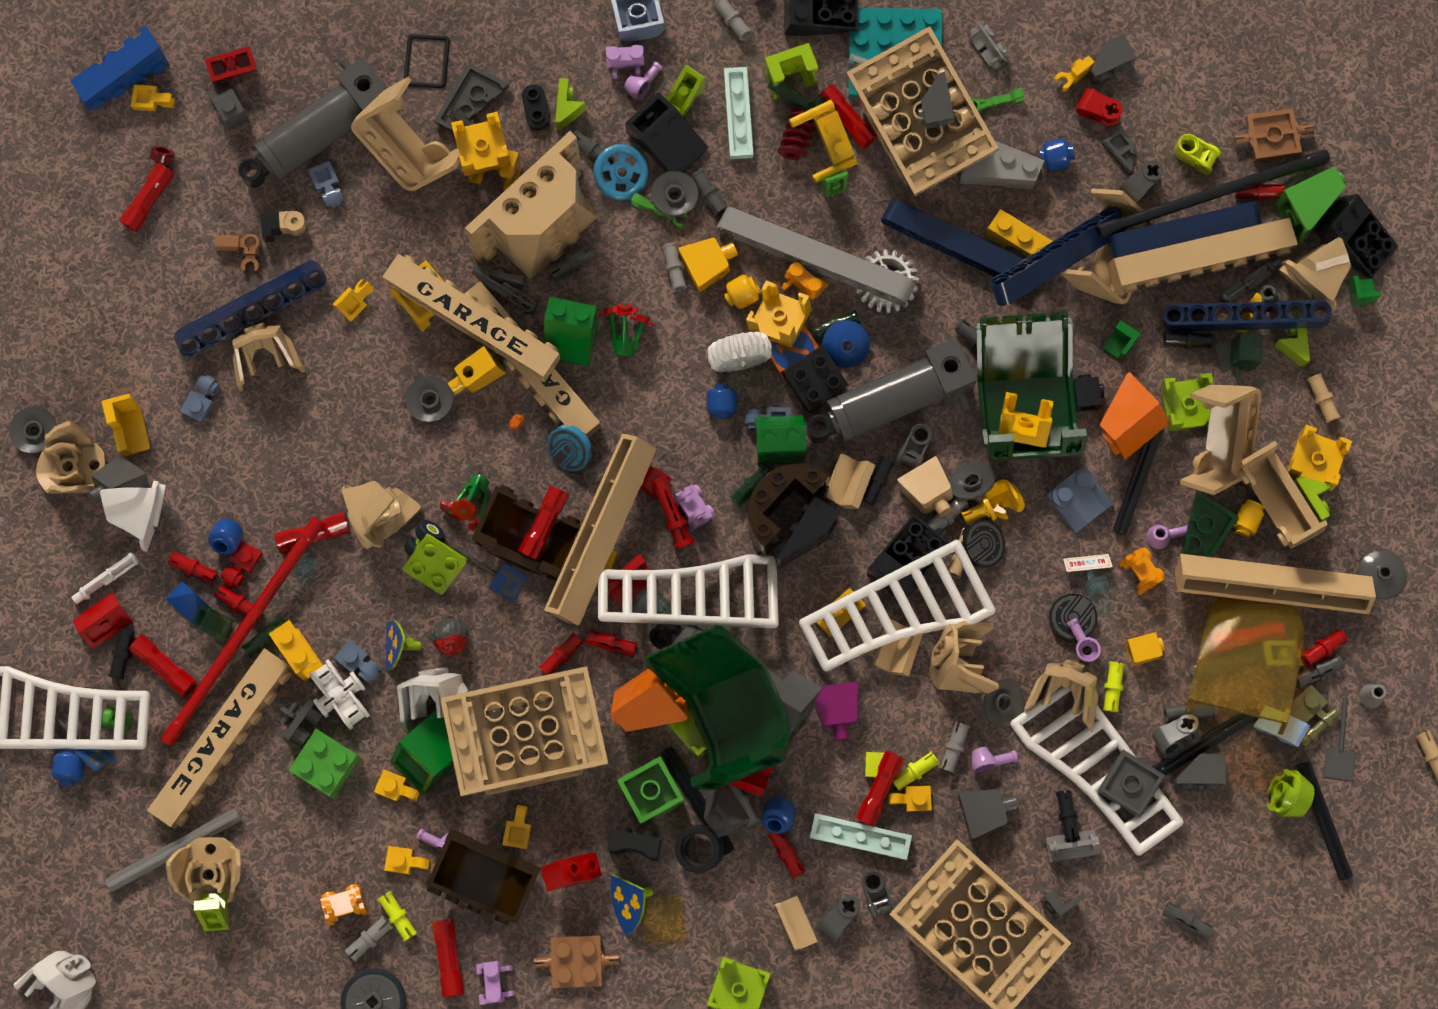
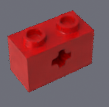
[205,46,257,84]
[540,852,602,892]

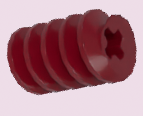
[777,108,815,161]

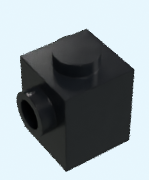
[1073,374,1104,412]

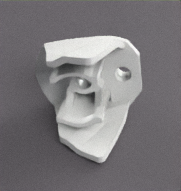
[100,481,166,552]
[397,668,468,732]
[14,951,96,1009]

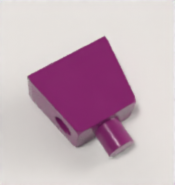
[815,682,858,741]

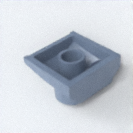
[611,0,665,42]
[1046,466,1114,534]

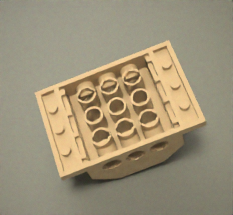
[847,26,999,196]
[465,131,597,280]
[440,666,608,797]
[889,839,1071,1009]

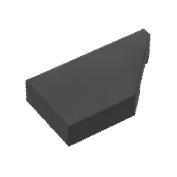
[1102,128,1136,176]

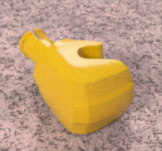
[961,479,1025,525]

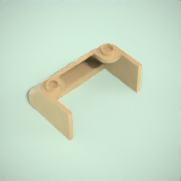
[351,76,460,191]
[1060,189,1155,304]
[1180,384,1261,495]
[1238,441,1328,549]

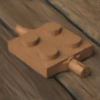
[1233,108,1314,162]
[534,935,619,988]

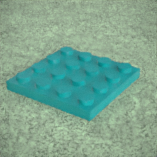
[848,8,942,98]

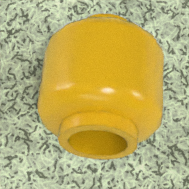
[724,275,761,310]

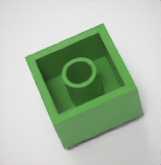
[289,729,361,799]
[617,756,685,826]

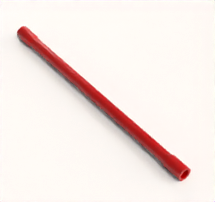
[160,516,325,747]

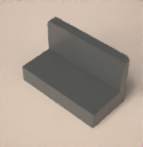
[1040,890,1084,919]

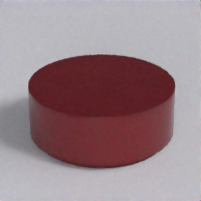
[150,146,175,164]

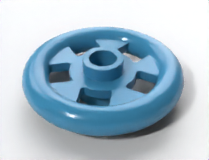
[593,144,649,201]

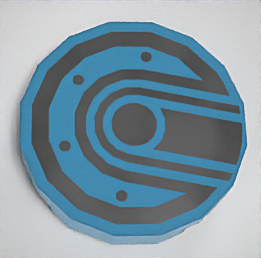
[547,425,592,471]

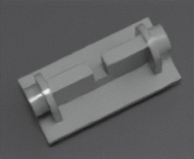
[968,21,1010,70]
[1046,830,1099,862]

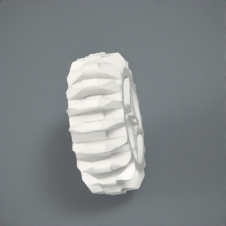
[856,249,919,313]
[707,331,772,373]

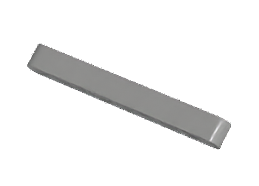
[716,207,916,306]

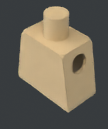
[897,456,953,517]

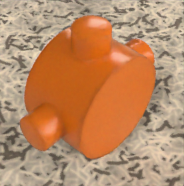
[508,414,525,431]

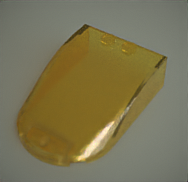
[1185,597,1304,735]

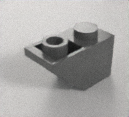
[1090,34,1137,85]
[1172,754,1226,791]

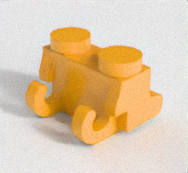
[781,261,829,300]
[1118,548,1165,596]
[321,884,368,926]

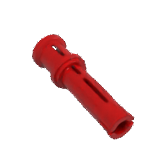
[651,475,695,549]

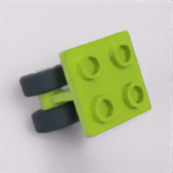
[402,520,467,595]

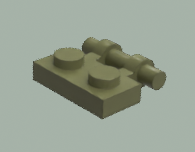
[1281,684,1340,748]

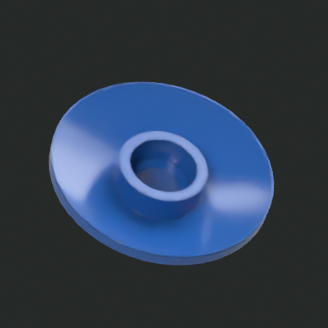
[822,320,870,368]

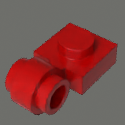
[220,541,263,588]

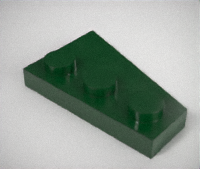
[1180,490,1239,558]

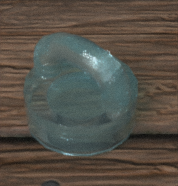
[292,553,315,576]
[1084,570,1110,595]

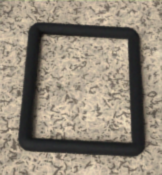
[403,34,450,88]

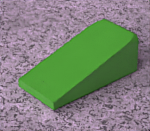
[819,171,848,198]

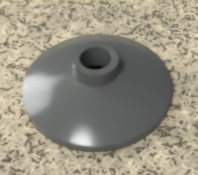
[651,171,698,216]
[405,376,453,422]
[9,407,57,454]
[949,462,996,500]
[1358,550,1407,598]
[983,679,1024,728]

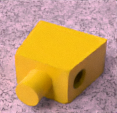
[678,238,738,293]
[448,346,507,394]

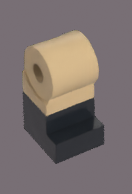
[260,211,307,242]

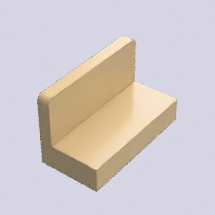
[824,454,875,509]
[873,619,923,676]
[775,896,818,952]

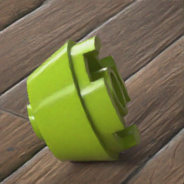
[1267,769,1314,817]

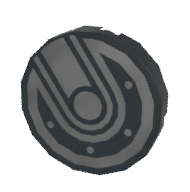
[961,520,1005,568]
[1049,594,1098,642]

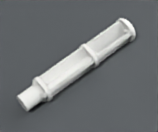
[71,553,139,604]

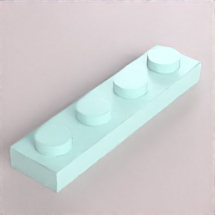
[724,67,753,159]
[810,813,912,860]

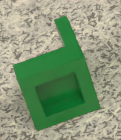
[1347,276,1381,306]
[1103,321,1141,362]

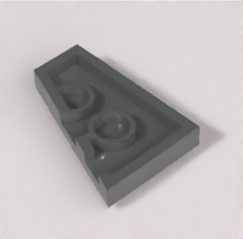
[434,63,510,133]

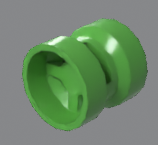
[101,706,133,735]

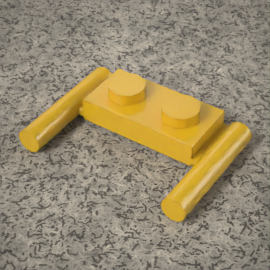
[789,100,858,184]

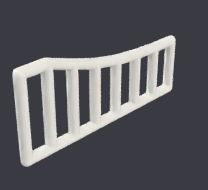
[799,540,996,672]
[598,554,779,629]
[0,666,150,750]
[1010,686,1184,856]

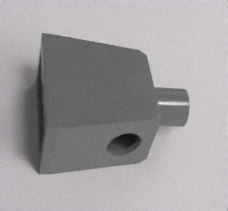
[87,455,150,505]
[957,789,1019,841]

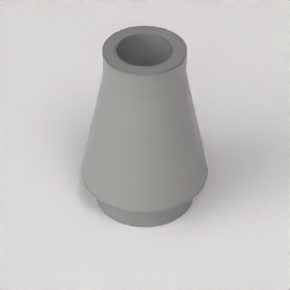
[1360,684,1386,708]

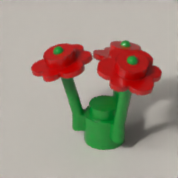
[599,303,655,356]

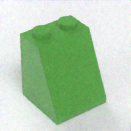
[1275,166,1346,245]

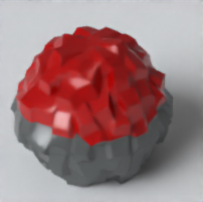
[431,618,470,657]

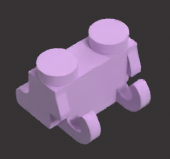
[606,45,644,79]
[673,484,715,532]
[476,961,515,1005]

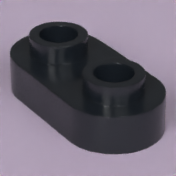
[522,84,550,131]

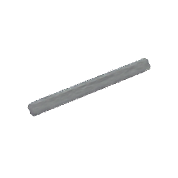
[105,808,241,892]

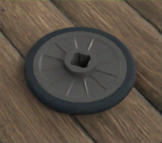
[341,969,406,1009]

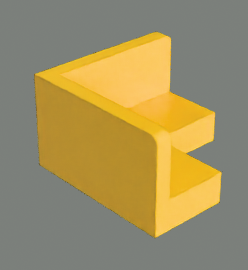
[102,394,151,457]

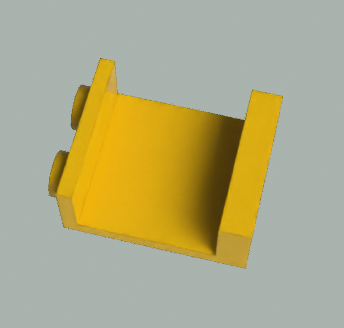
[269,620,323,682]

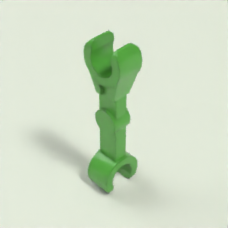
[971,88,1024,113]
[631,193,688,228]

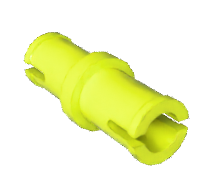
[1103,662,1125,713]
[893,751,940,791]
[377,891,417,942]

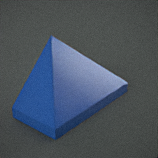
[166,582,217,631]

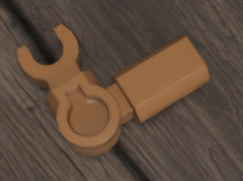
[215,234,261,272]

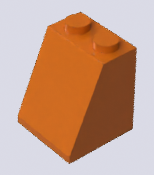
[1100,372,1170,460]
[611,669,689,732]

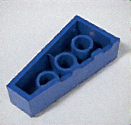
[70,25,169,111]

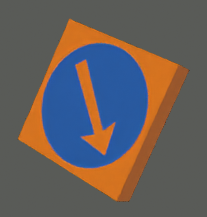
[769,325,819,383]

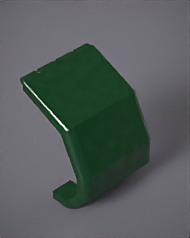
[976,312,1087,461]
[645,625,792,790]

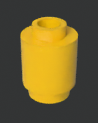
[1233,500,1264,538]

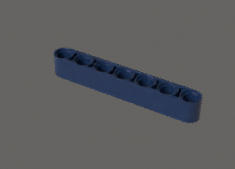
[881,199,1024,277]
[1108,201,1262,259]
[990,207,1126,306]
[174,261,327,356]
[1163,300,1332,332]

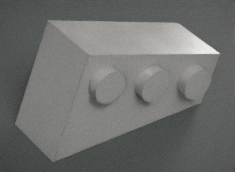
[959,141,1045,190]

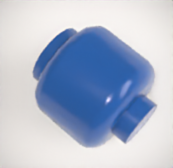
[1040,138,1075,171]
[706,384,737,418]
[208,519,244,554]
[51,749,85,787]
[761,797,796,834]

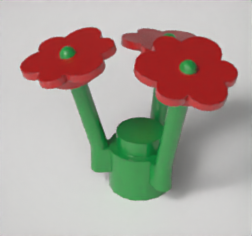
[439,474,491,531]

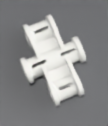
[308,659,370,730]

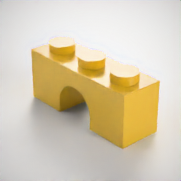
[985,209,1053,258]

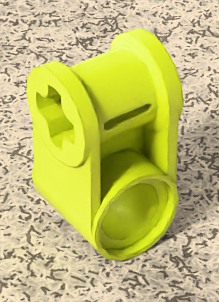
[1174,134,1222,175]

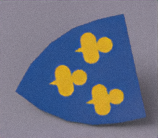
[386,621,421,671]
[611,874,653,936]

